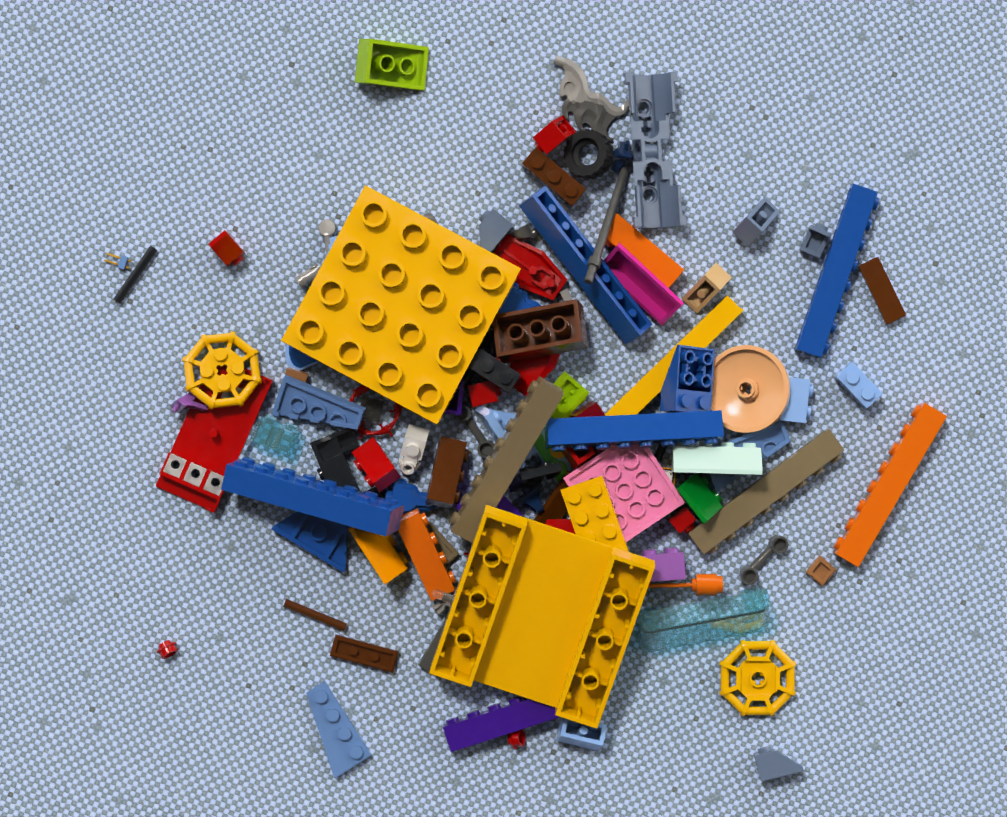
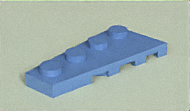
[271,375,366,430]
[709,421,791,492]
[306,681,372,779]

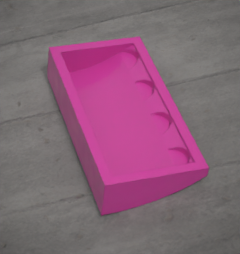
[603,243,684,326]

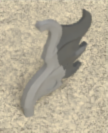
[553,55,629,141]

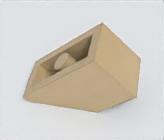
[681,263,732,313]

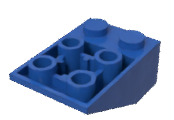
[660,345,715,413]

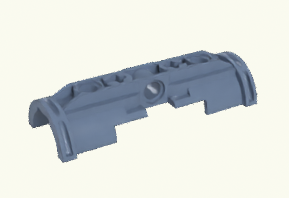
[623,72,687,229]

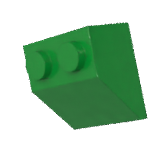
[675,473,723,524]

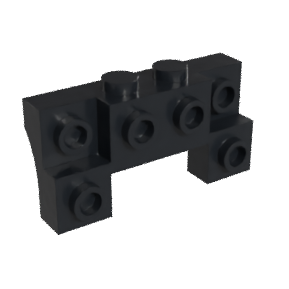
[310,428,382,498]

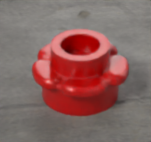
[157,640,178,659]
[507,729,526,749]

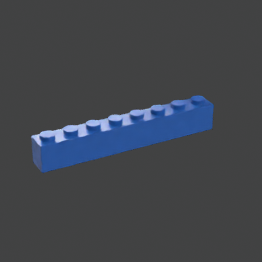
[794,183,880,358]
[519,185,652,344]
[544,410,724,452]

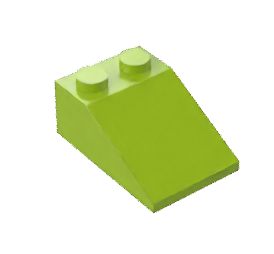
[354,38,429,91]

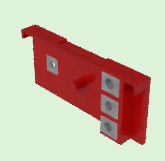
[156,366,273,513]

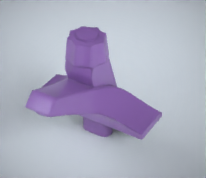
[170,392,208,414]

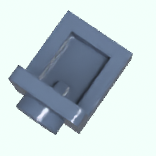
[799,223,832,259]

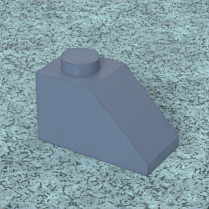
[732,197,780,247]
[479,209,513,252]
[753,746,804,781]

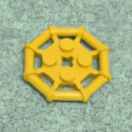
[182,331,262,410]
[719,639,796,717]

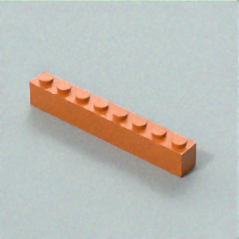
[833,403,947,567]

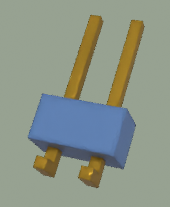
[104,253,131,270]

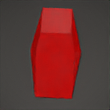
[493,234,568,301]
[509,353,561,397]

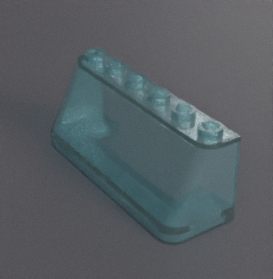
[636,586,769,652]

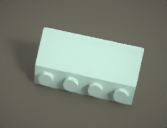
[671,442,763,475]

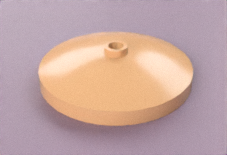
[711,345,790,433]

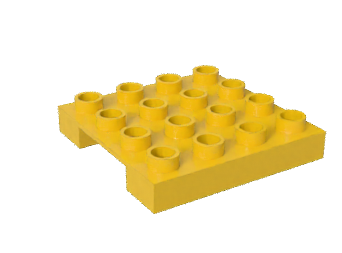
[281,185,521,426]
[429,505,655,729]

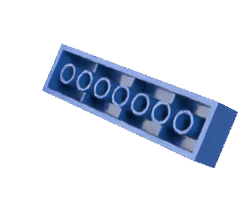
[221,457,405,537]

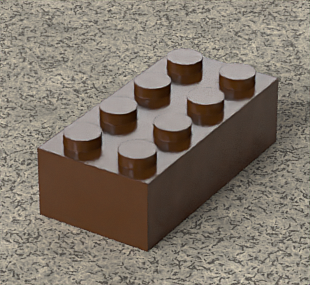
[493,299,588,364]

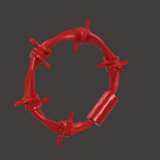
[349,385,404,439]

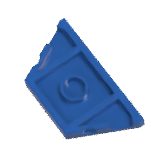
[272,511,349,573]

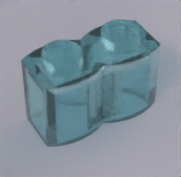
[250,413,301,457]

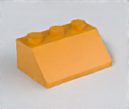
[348,527,409,584]

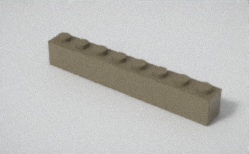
[449,376,564,543]
[687,429,844,555]

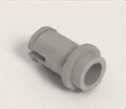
[295,263,320,289]

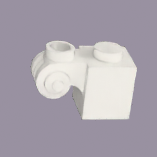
[398,424,430,475]

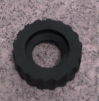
[563,129,614,180]

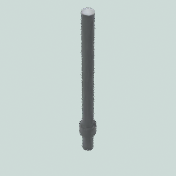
[584,167,629,284]

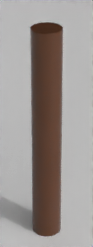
[283,599,347,631]

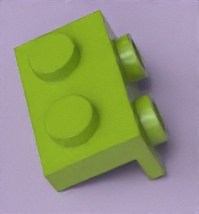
[551,371,589,418]

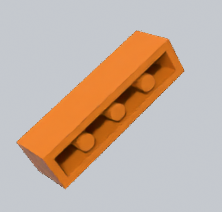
[605,214,684,288]
[398,508,457,601]

